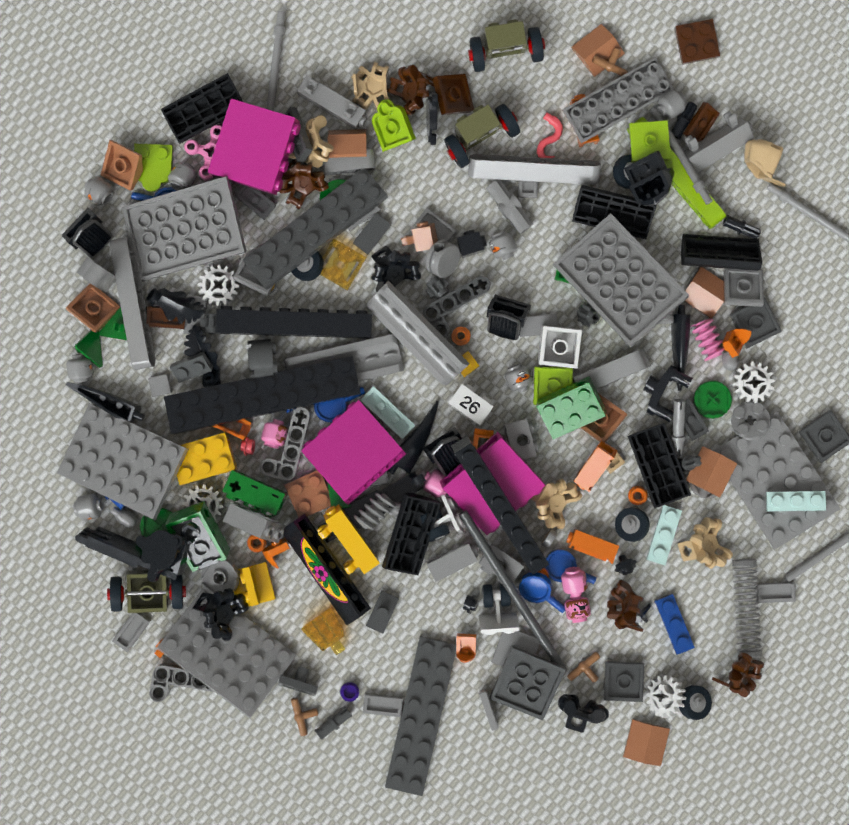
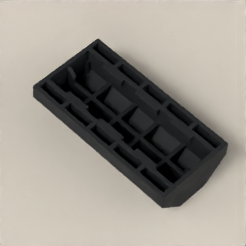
[161,73,243,144]
[572,185,657,240]
[681,234,762,271]
[627,423,691,508]
[382,493,441,576]

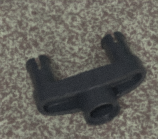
[643,365,693,423]

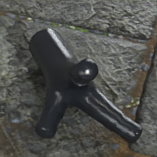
[635,603,652,623]

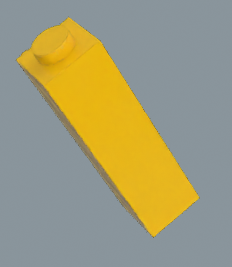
[317,504,380,575]

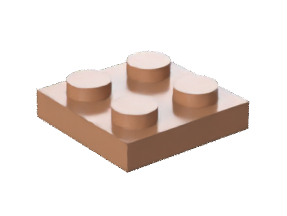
[284,470,331,517]

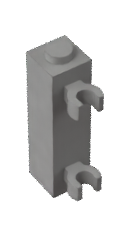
[297,75,367,129]
[683,111,754,173]

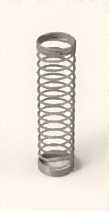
[732,559,762,658]

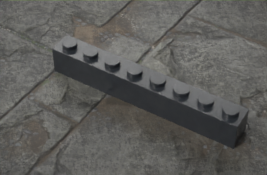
[216,306,372,339]
[451,435,549,574]

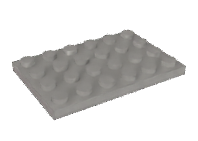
[122,176,247,281]
[553,213,689,348]
[57,403,188,520]
[714,412,840,550]
[157,587,297,718]

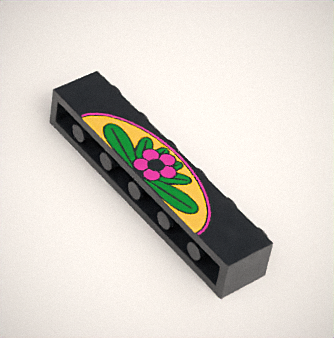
[284,514,371,625]

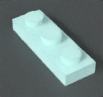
[361,386,415,439]
[766,491,826,512]
[646,505,682,565]

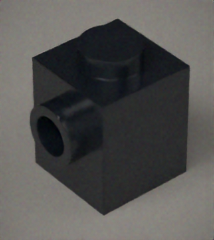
[457,230,487,258]

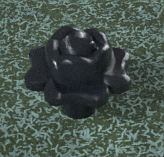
[615,555,637,575]

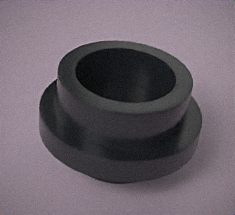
[463,595,479,614]

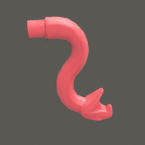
[537,112,563,158]

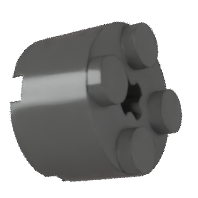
[247,339,278,378]

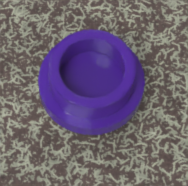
[340,682,359,702]

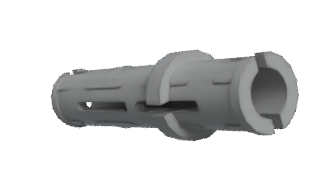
[670,399,686,458]

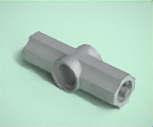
[486,179,533,234]

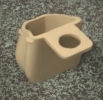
[744,139,786,186]

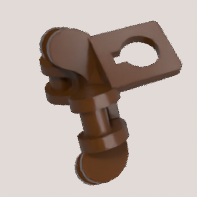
[387,65,434,116]
[278,159,329,210]
[607,580,644,632]
[712,652,764,697]

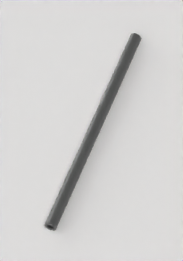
[459,510,567,672]

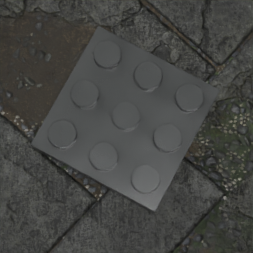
[489,646,566,720]

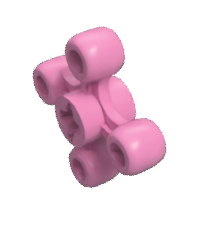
[184,125,222,181]

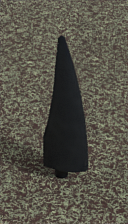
[671,305,691,391]
[66,382,145,422]
[388,401,439,475]

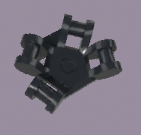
[371,246,421,292]
[193,588,250,641]
[558,694,609,733]

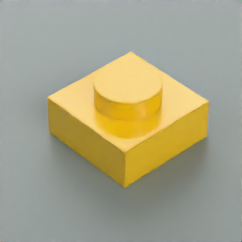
[461,351,479,378]

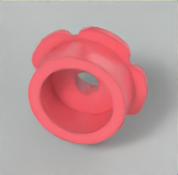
[241,437,255,456]

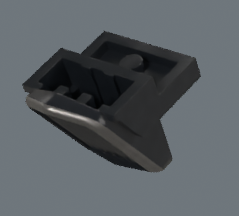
[624,151,674,206]
[62,208,113,258]
[486,294,531,340]
[423,428,462,476]

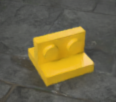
[234,562,276,606]

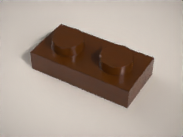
[683,102,720,142]
[146,307,185,329]

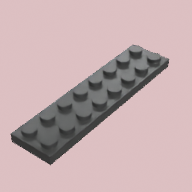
[243,169,388,290]
[385,636,456,796]

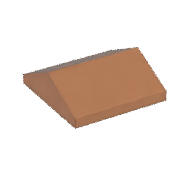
[571,24,625,77]
[328,129,367,158]
[100,140,143,191]
[685,267,724,319]
[66,284,120,333]
[581,393,628,442]
[686,446,737,498]
[623,719,670,766]

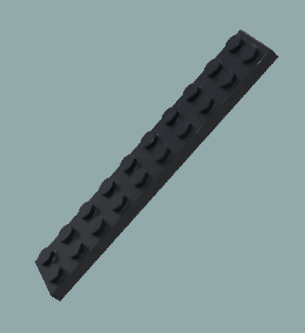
[164,356,361,435]

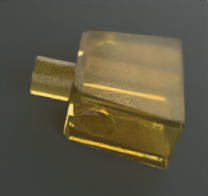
[301,607,346,655]

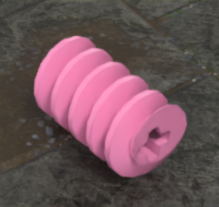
[690,318,725,362]

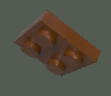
[674,19,720,65]
[432,74,474,115]

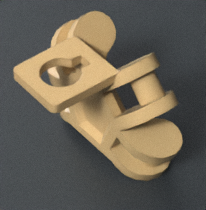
[351,62,390,112]
[289,115,334,168]
[530,479,582,529]
[678,517,733,569]

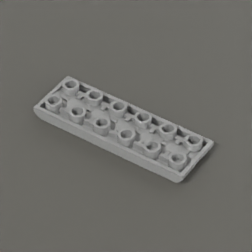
[562,57,674,144]
[367,281,469,385]
[284,334,404,382]

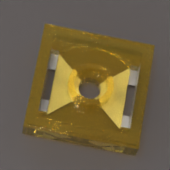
[320,239,367,291]

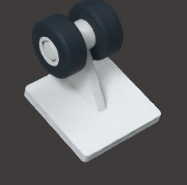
[420,494,466,542]
[479,583,520,635]

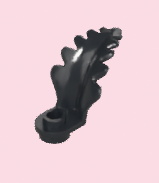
[146,288,205,324]
[184,324,221,387]

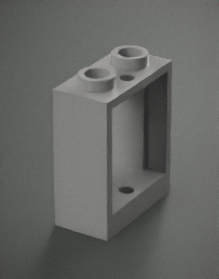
[223,503,286,543]
[427,542,479,582]

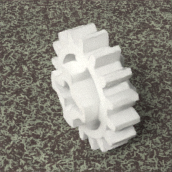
[197,265,239,307]
[732,362,775,403]
[182,484,224,522]
[646,675,686,718]

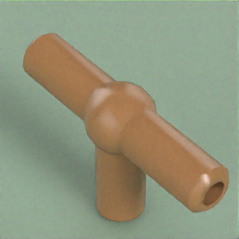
[592,48,628,76]
[567,652,600,683]
[291,698,318,736]

